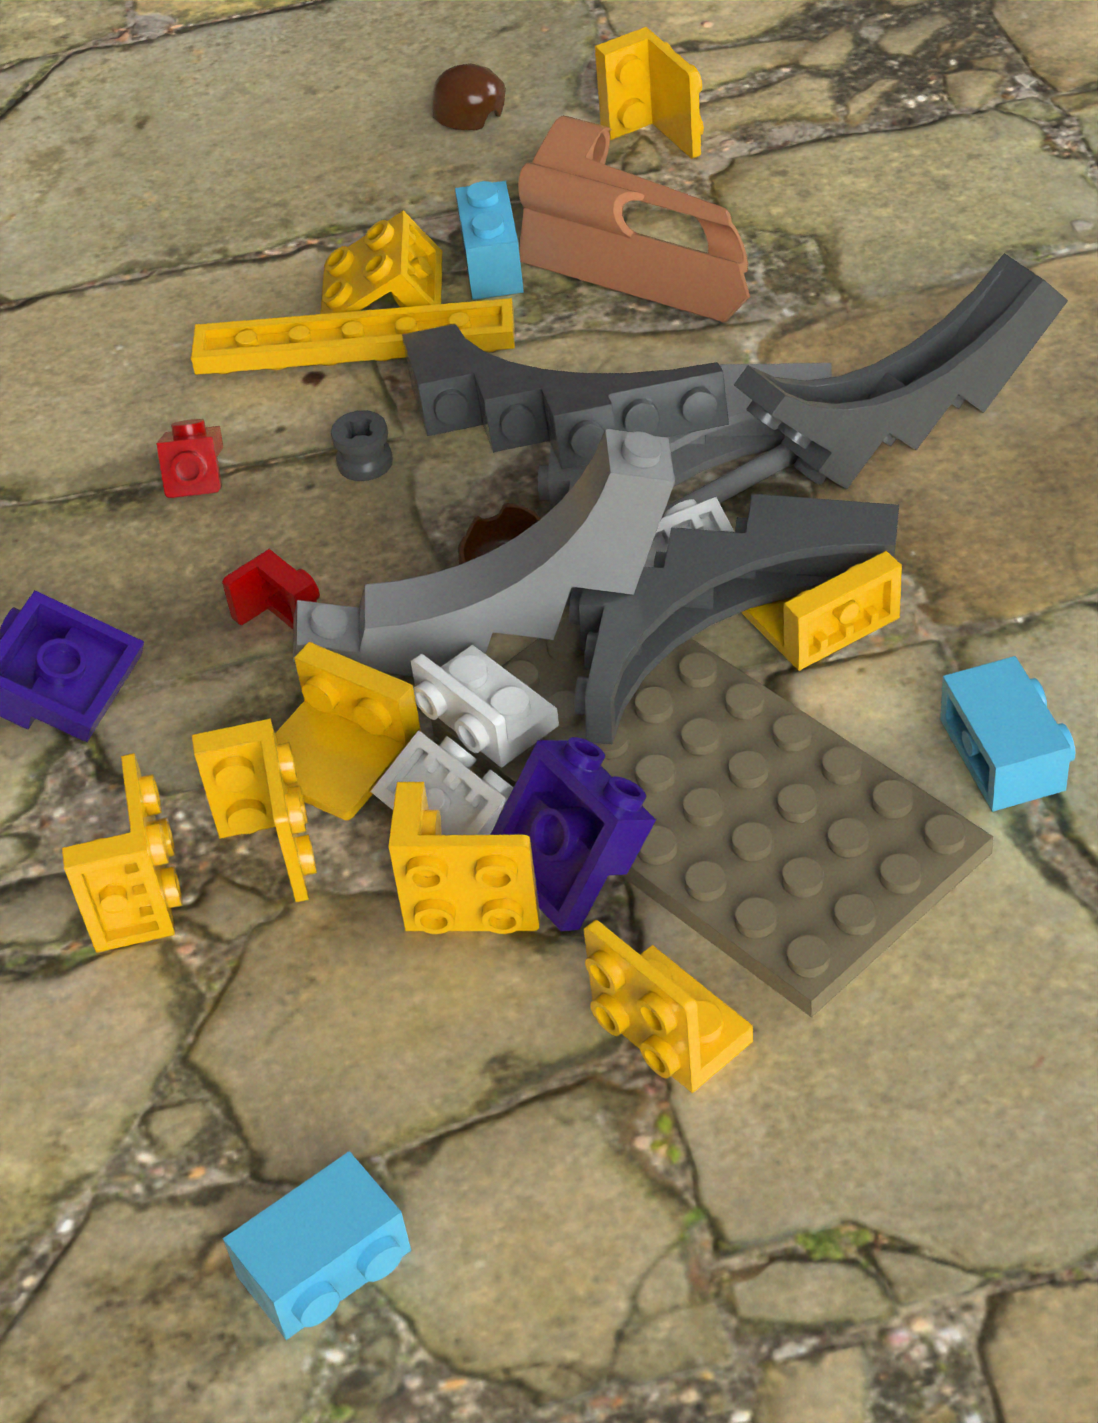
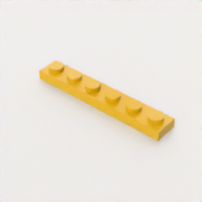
[191,298,515,375]

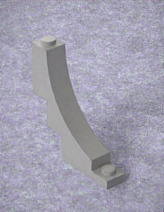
[293,429,675,676]

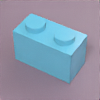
[455,181,524,300]
[940,656,1076,812]
[223,1151,411,1340]

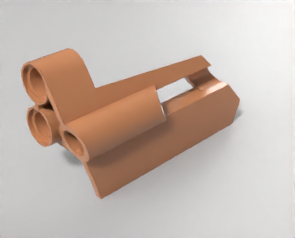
[518,115,750,322]

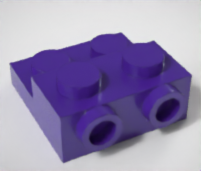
[0,590,144,742]
[490,737,656,931]

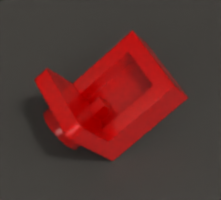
[156,419,223,498]
[222,549,320,629]

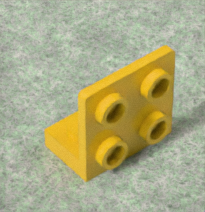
[595,27,704,159]
[320,210,443,314]
[741,551,902,671]
[275,642,421,821]
[192,718,317,902]
[62,753,183,953]
[388,782,540,934]
[584,919,753,1093]

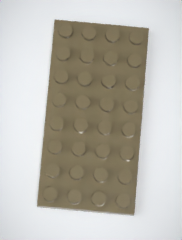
[431,616,993,1018]

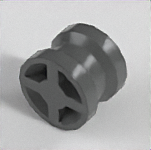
[331,410,393,481]

